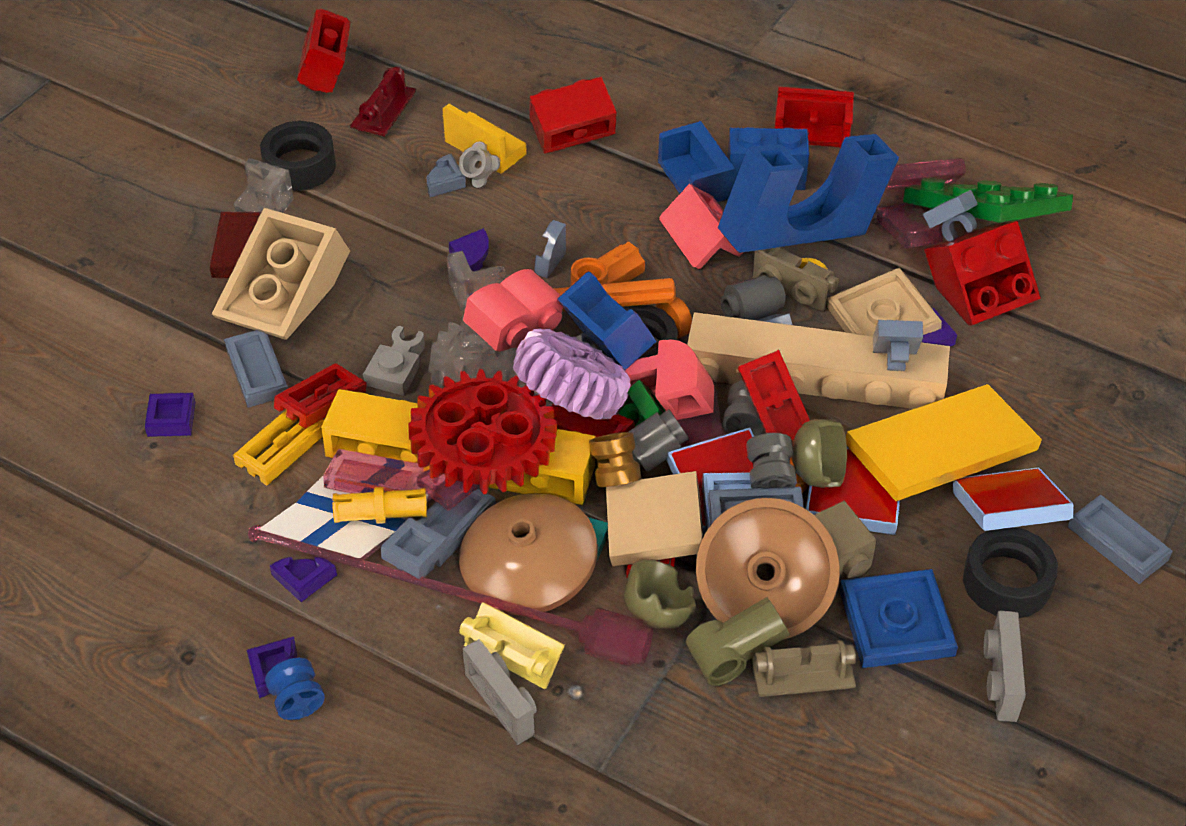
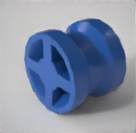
[265,658,325,720]

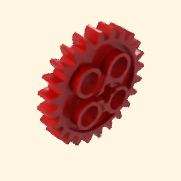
[408,369,557,494]

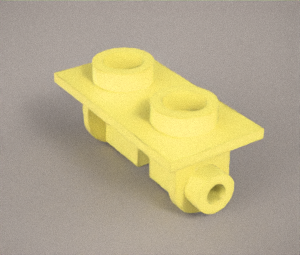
[459,602,565,689]

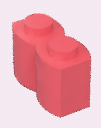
[463,269,563,352]

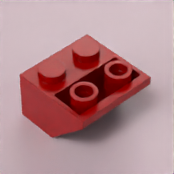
[924,220,1041,325]

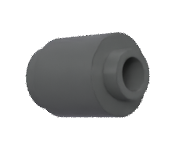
[721,275,786,320]
[629,409,689,472]

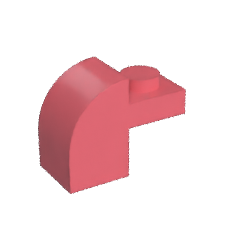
[625,340,715,420]

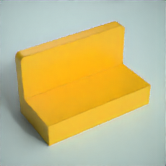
[442,104,526,174]

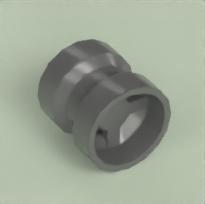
[722,380,765,437]
[746,433,797,488]

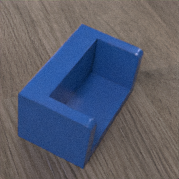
[658,121,735,202]
[558,272,657,371]

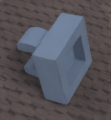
[923,190,978,242]
[873,320,923,371]
[381,517,447,582]

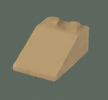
[212,208,350,340]

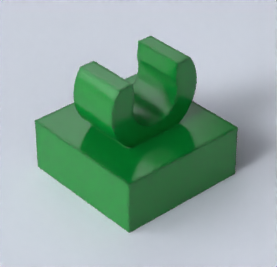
[619,380,665,427]

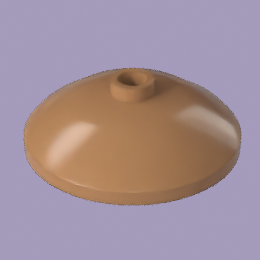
[459,493,598,615]
[696,498,840,640]

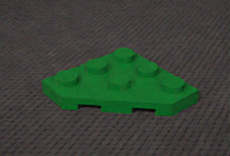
[903,178,1073,223]

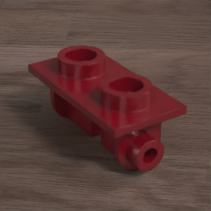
[350,66,416,137]

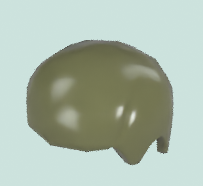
[791,419,847,488]
[624,560,696,629]

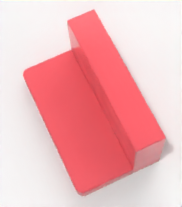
[659,184,744,269]

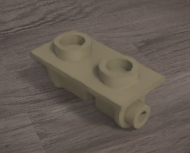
[753,247,839,312]
[751,640,856,697]

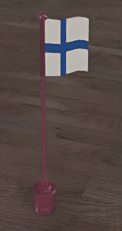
[248,457,653,667]

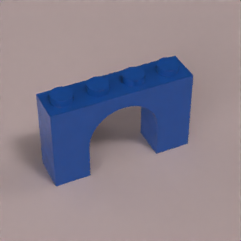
[718,134,899,253]

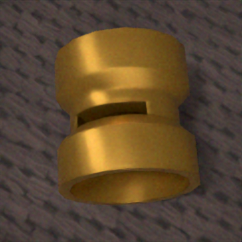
[589,432,641,487]

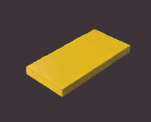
[846,384,1042,501]

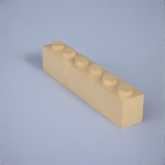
[687,312,950,409]

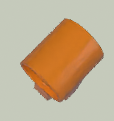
[570,242,645,287]

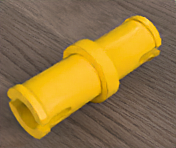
[332,487,427,524]

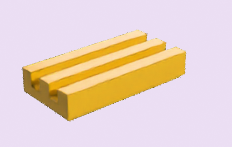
[233,409,324,486]

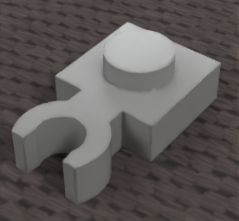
[363,326,425,396]

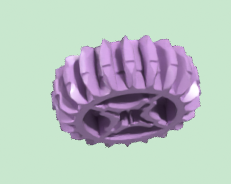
[513,328,631,419]

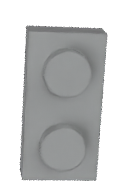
[984,611,1026,722]
[463,639,537,745]

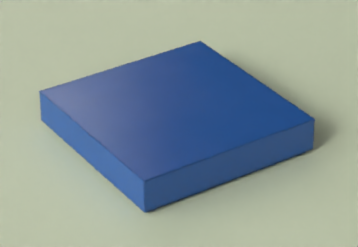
[839,569,958,668]

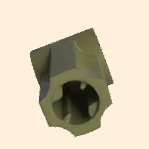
[686,597,790,686]

